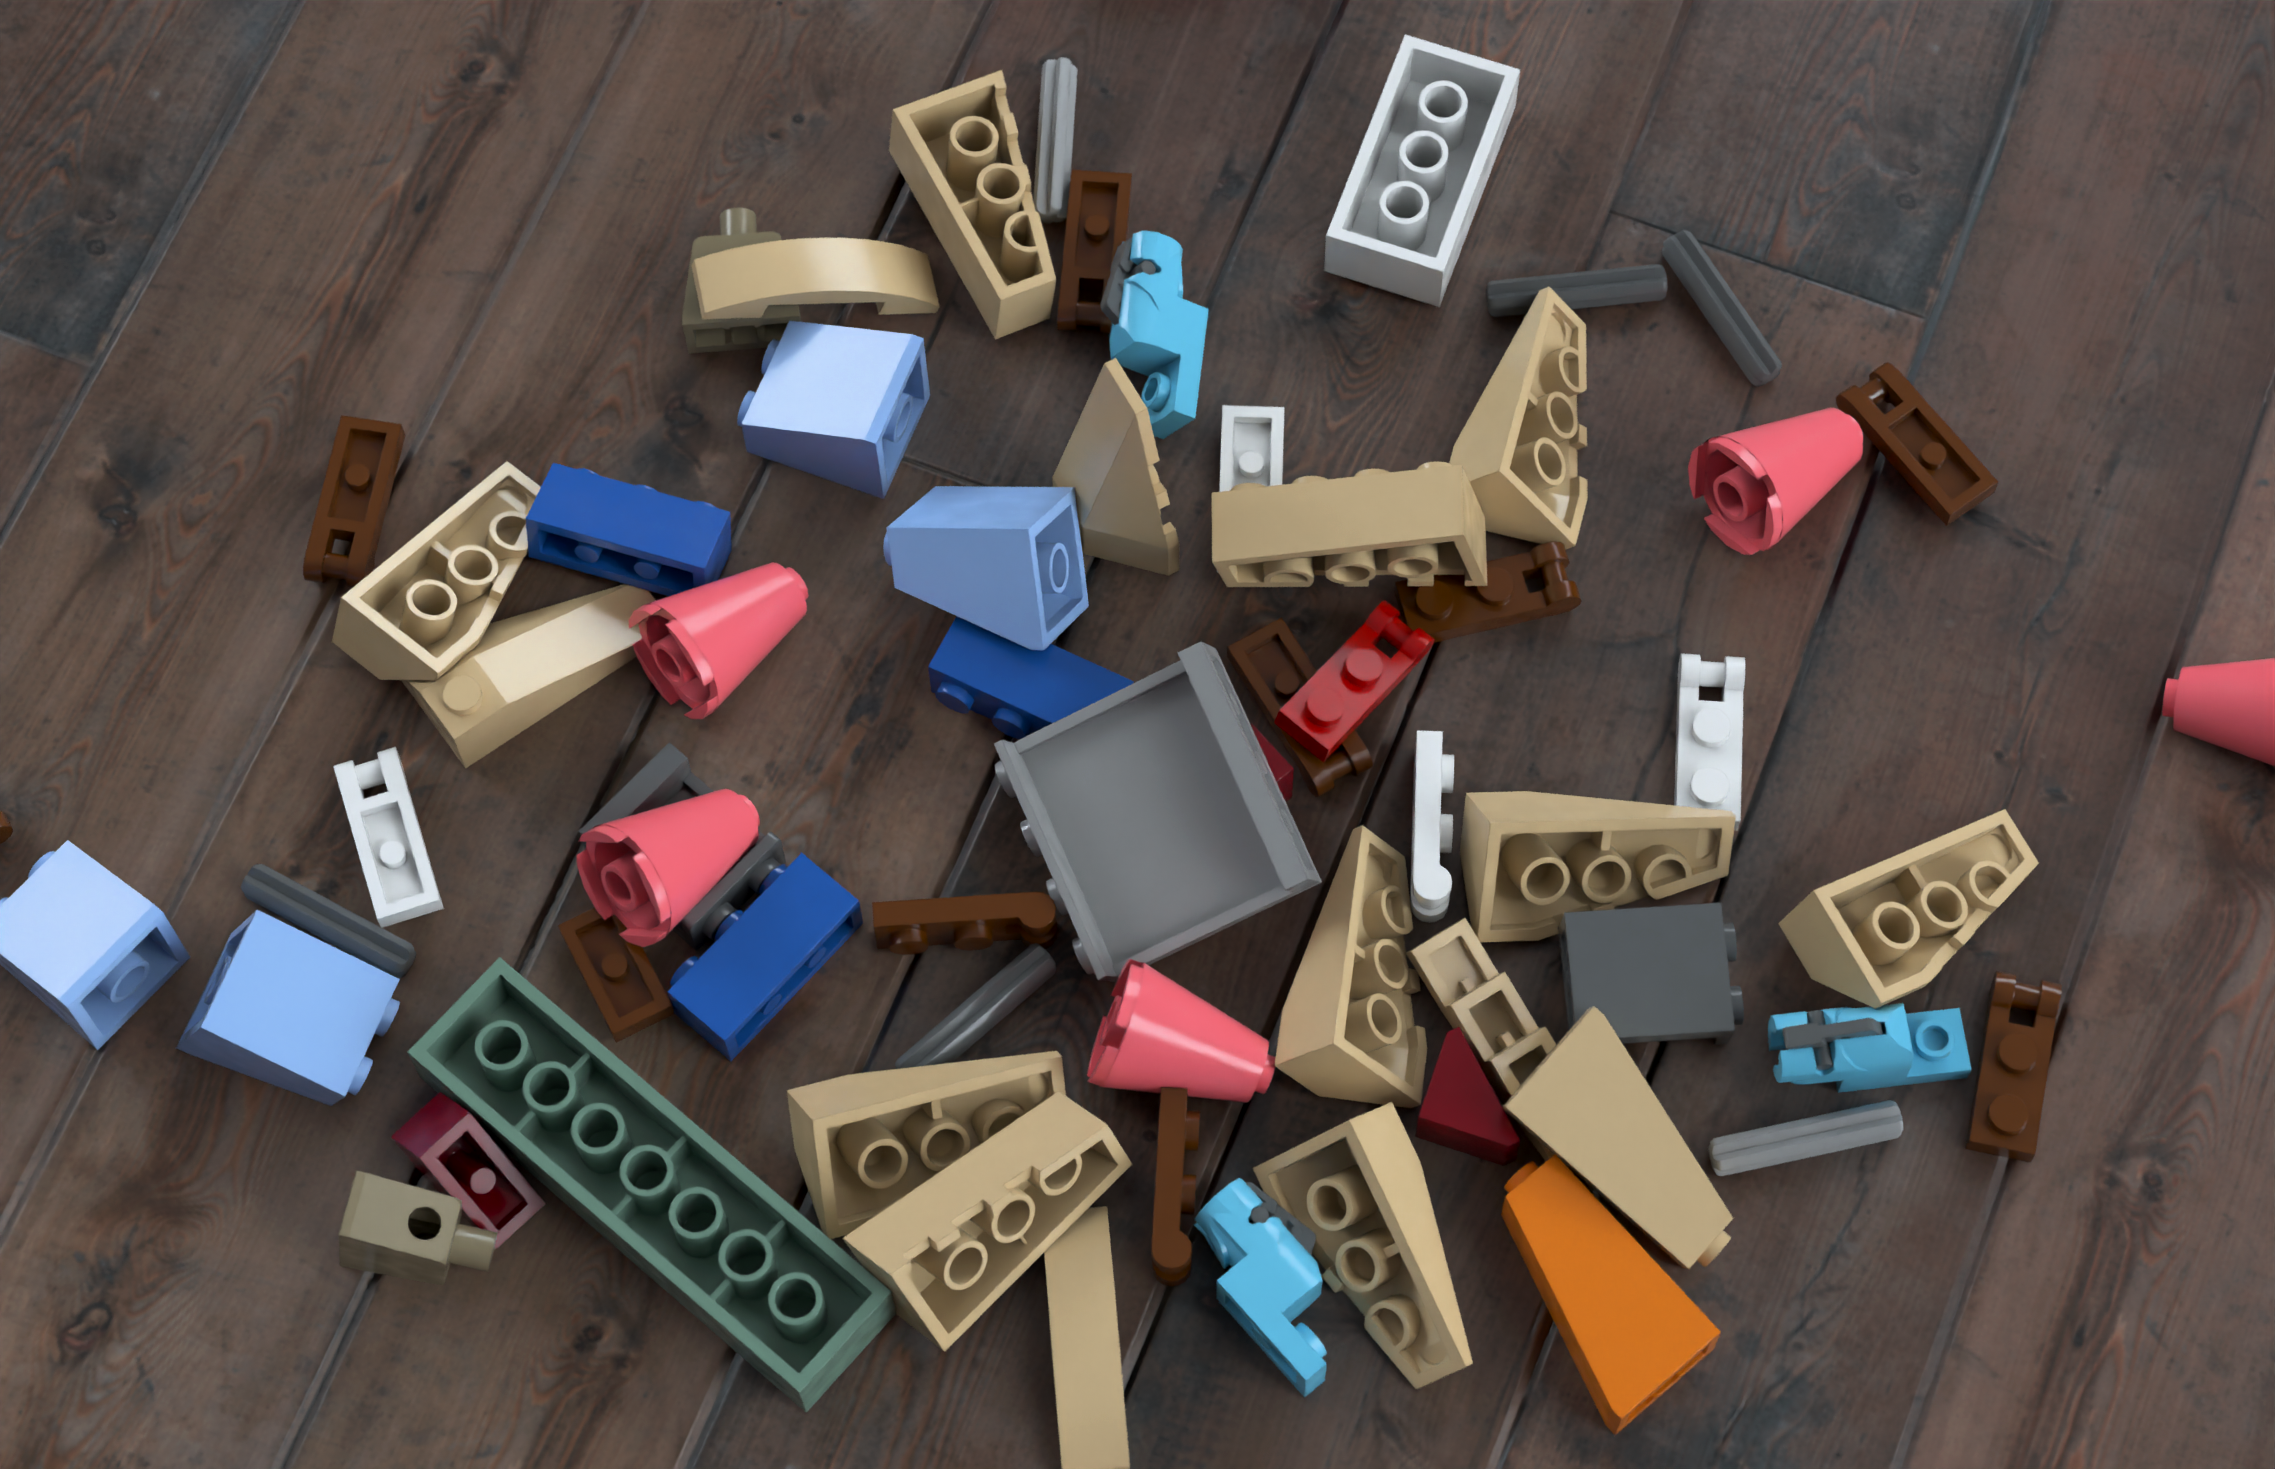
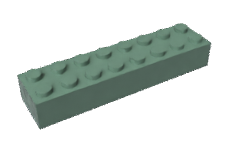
[407,957,896,1412]

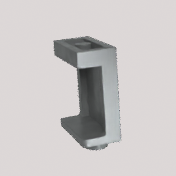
[579,742,786,951]
[1558,903,1744,1045]

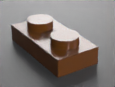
[558,907,675,1043]

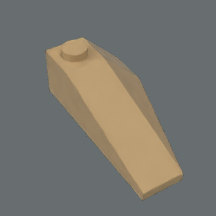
[1449,287,1587,549]
[332,461,541,681]
[401,584,656,768]
[1460,791,1736,942]
[1778,809,2039,1009]
[1274,825,1427,1108]
[787,1051,1066,1239]
[1253,1102,1473,1389]

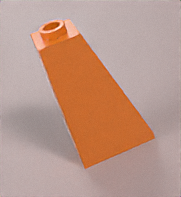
[1501,1154,1721,1435]

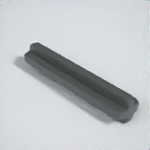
[1662,230,1782,387]
[1486,264,1667,317]
[241,864,417,978]
[895,943,1056,1069]

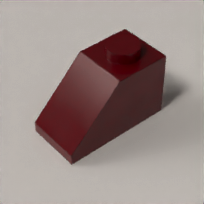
[391,1092,546,1249]

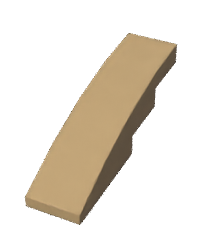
[1406,918,1569,1168]

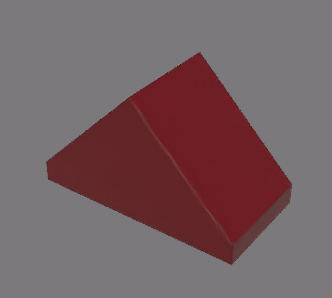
[1415,1027,1520,1166]

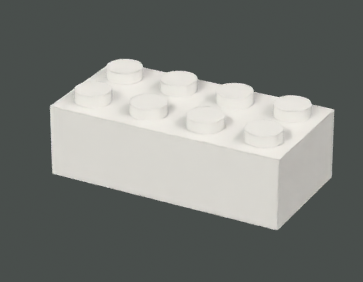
[1324,35,1520,307]

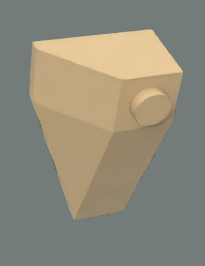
[1052,358,1179,576]

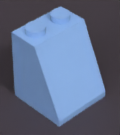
[737,321,930,499]
[883,486,1089,650]
[0,840,190,1050]
[176,910,400,1106]

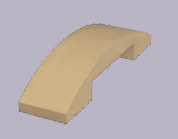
[692,238,939,319]
[1044,1206,1130,1469]

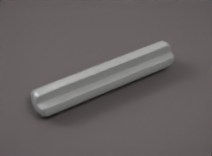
[1033,57,1077,224]
[1708,1100,1903,1176]

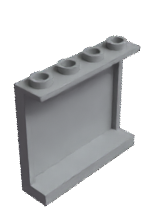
[994,641,1322,982]

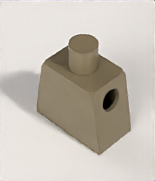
[682,208,801,354]
[339,1170,498,1285]

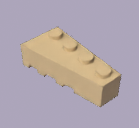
[889,70,1056,339]
[1212,462,1487,587]
[843,1091,1132,1352]

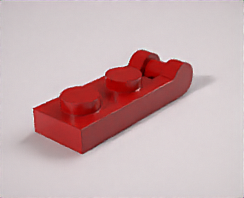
[1274,600,1435,763]

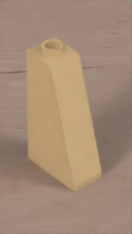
[1502,1006,1733,1269]

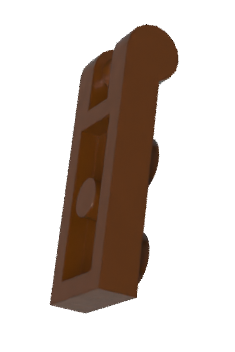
[1057,170,1132,334]
[1836,362,1998,526]
[303,415,405,587]
[1394,541,1582,643]
[1227,617,1373,797]
[872,892,1058,955]
[1965,971,2062,1162]
[1151,1087,1200,1287]

